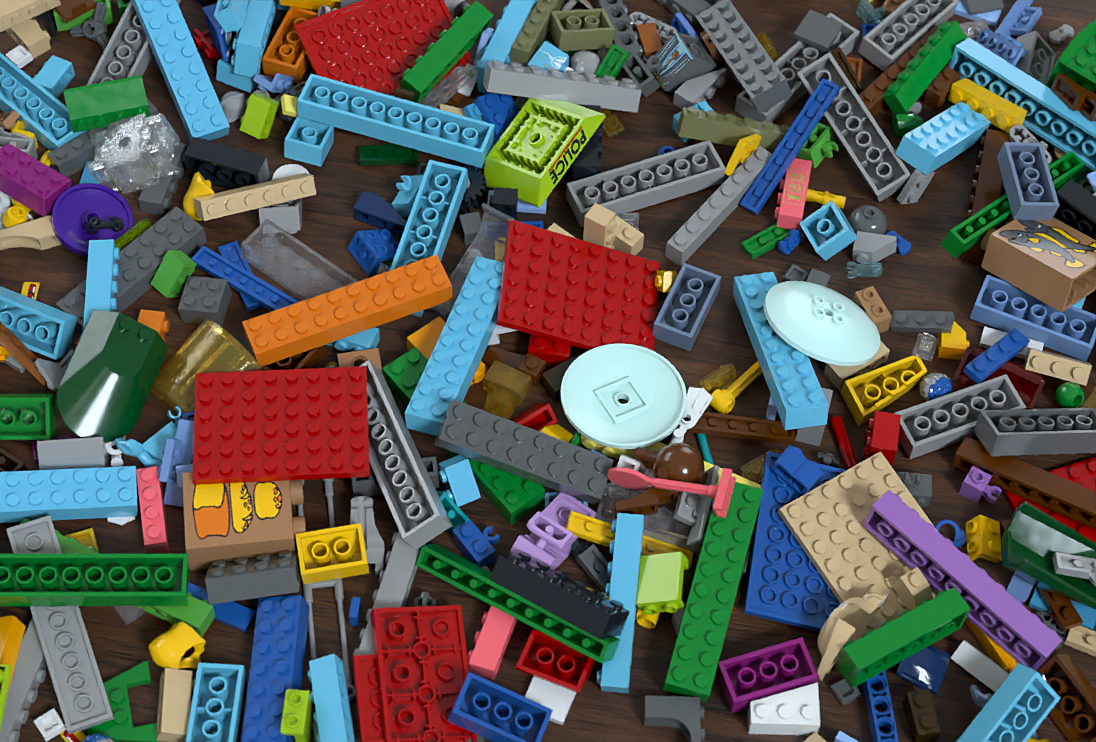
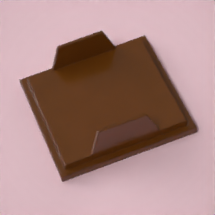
[53,0,97,24]

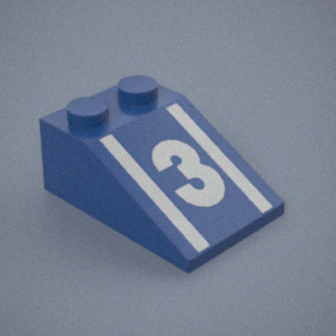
[203,3,237,63]

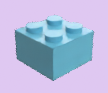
[284,116,334,167]
[799,200,858,261]

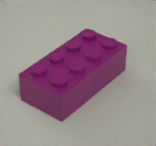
[0,143,71,217]
[716,637,819,713]

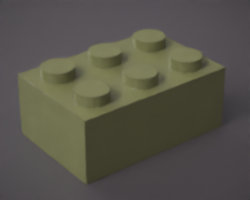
[548,8,615,52]

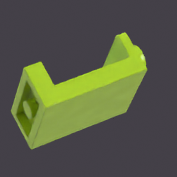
[636,552,690,615]
[280,689,314,742]

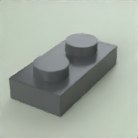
[575,544,611,592]

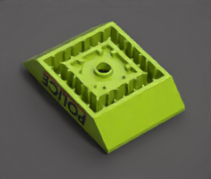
[484,98,606,208]

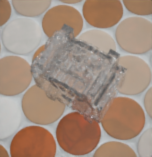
[88,113,180,194]

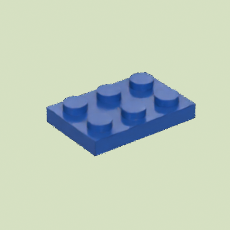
[474,93,519,143]

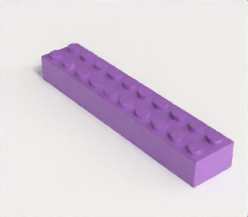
[862,490,1062,671]

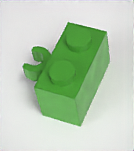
[797,123,839,169]
[150,250,197,298]

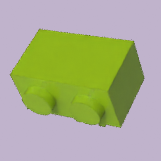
[240,93,280,139]

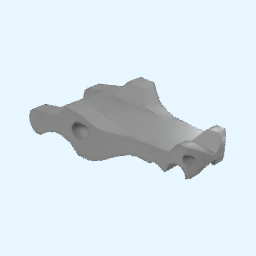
[350,496,385,575]

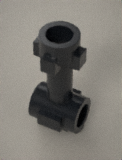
[85,217,124,235]

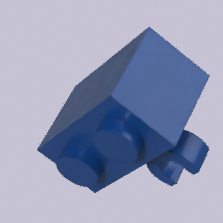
[452,519,499,567]

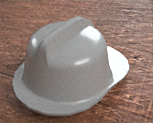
[219,91,248,123]

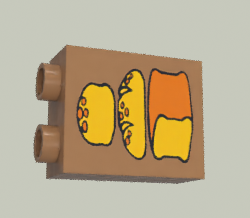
[182,472,306,571]

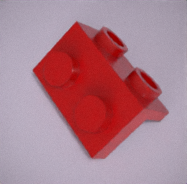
[193,28,234,64]

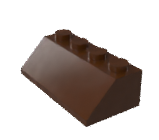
[1037,654,1096,742]

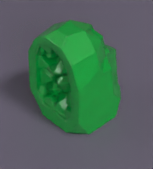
[892,113,924,137]

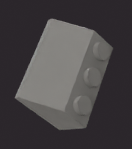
[1015,31,1056,86]
[37,437,109,470]

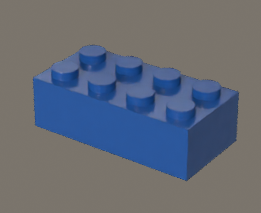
[447,672,553,742]

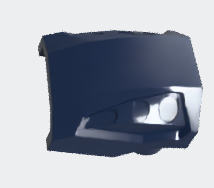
[896,645,951,696]

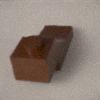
[1050,73,1096,122]
[481,345,546,385]
[614,486,679,520]

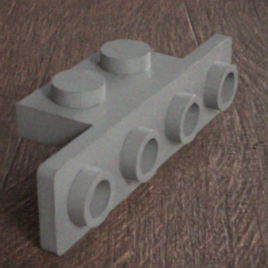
[673,465,719,547]

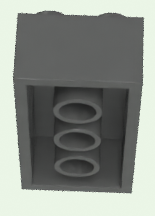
[205,551,302,605]

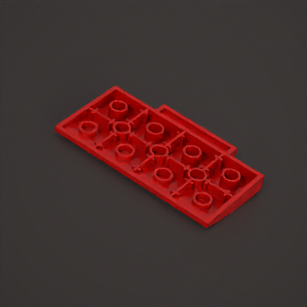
[352,605,477,742]

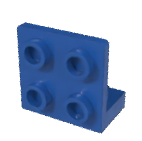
[347,229,399,276]

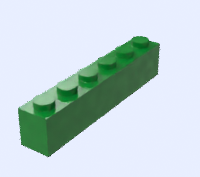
[882,21,967,114]

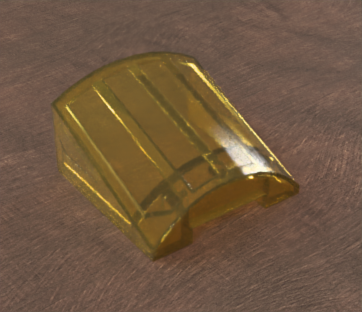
[151,318,262,417]

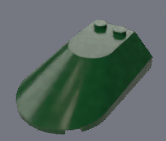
[56,310,169,444]
[1002,501,1096,610]

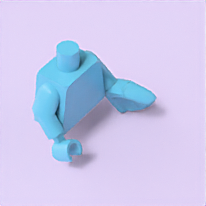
[114,406,184,469]

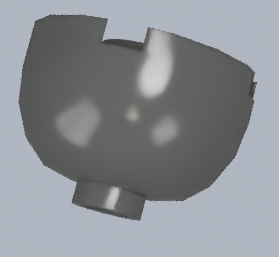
[848,205,887,235]

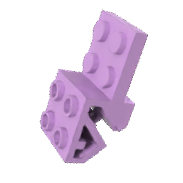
[510,492,597,570]

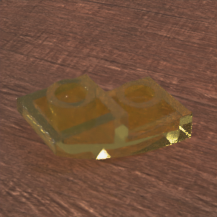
[599,108,625,138]

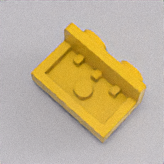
[966,515,1002,563]

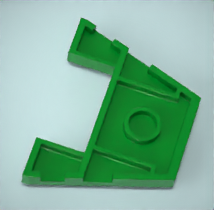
[87,661,161,742]

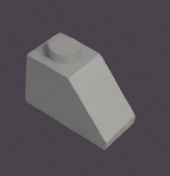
[853,231,897,264]

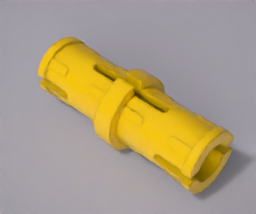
[805,189,846,209]

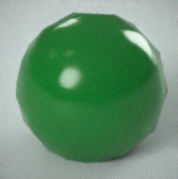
[1055,382,1084,408]

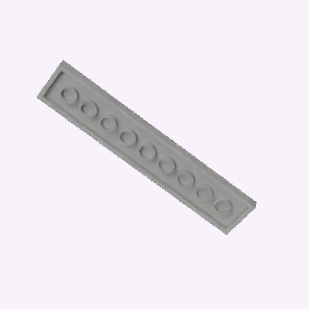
[6,515,114,734]

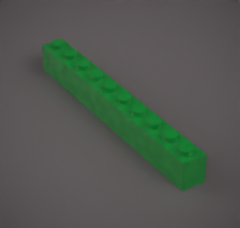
[940,151,1085,258]
[415,544,620,663]

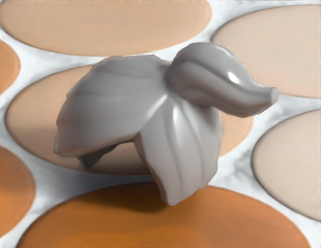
[571,51,601,75]

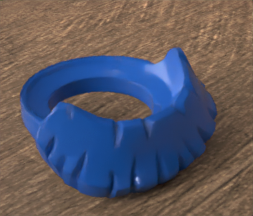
[934,519,966,548]

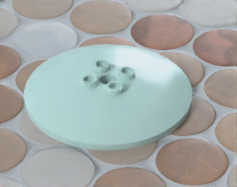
[763,281,880,366]
[560,344,687,449]

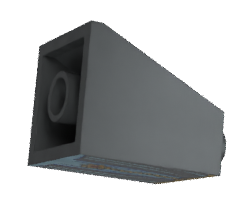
[651,32,717,93]

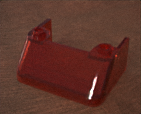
[953,345,1048,409]

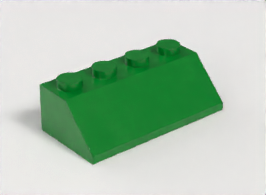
[63,75,151,133]

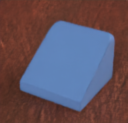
[1006,573,1034,602]

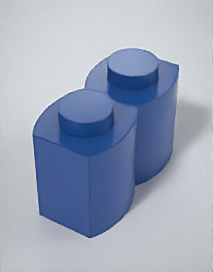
[771,445,823,495]

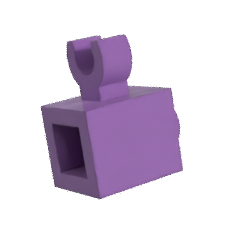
[958,466,1002,504]

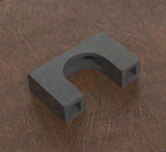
[644,696,705,742]

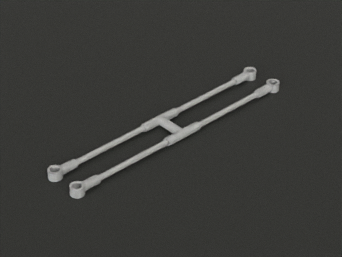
[297,478,356,704]

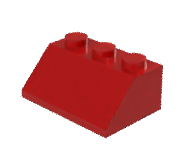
[516,629,595,693]

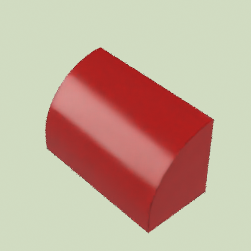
[510,403,558,432]

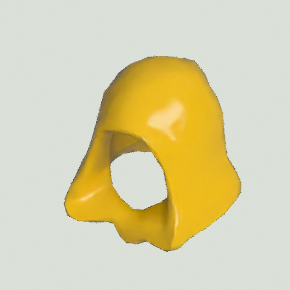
[183,172,215,221]
[149,621,206,669]

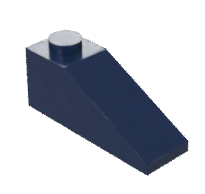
[353,190,407,236]

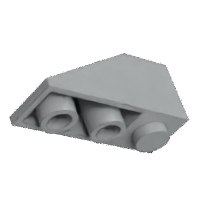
[673,68,726,109]

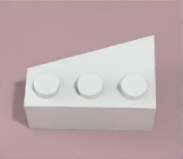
[748,683,820,735]

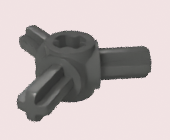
[70,2,110,51]

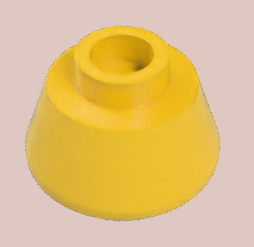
[1,206,29,228]

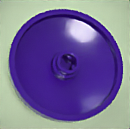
[51,183,133,256]

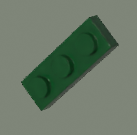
[360,145,418,166]

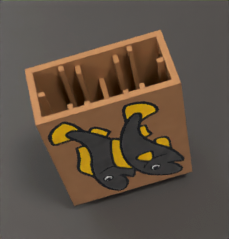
[981,217,1096,313]

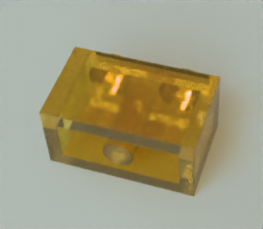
[483,360,532,406]

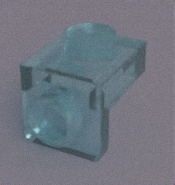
[856,0,886,24]

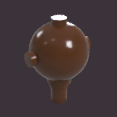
[633,443,708,495]

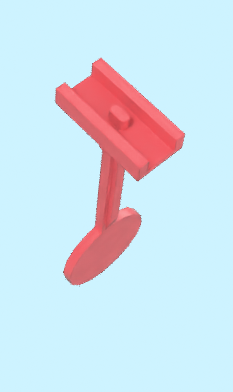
[607,467,736,518]

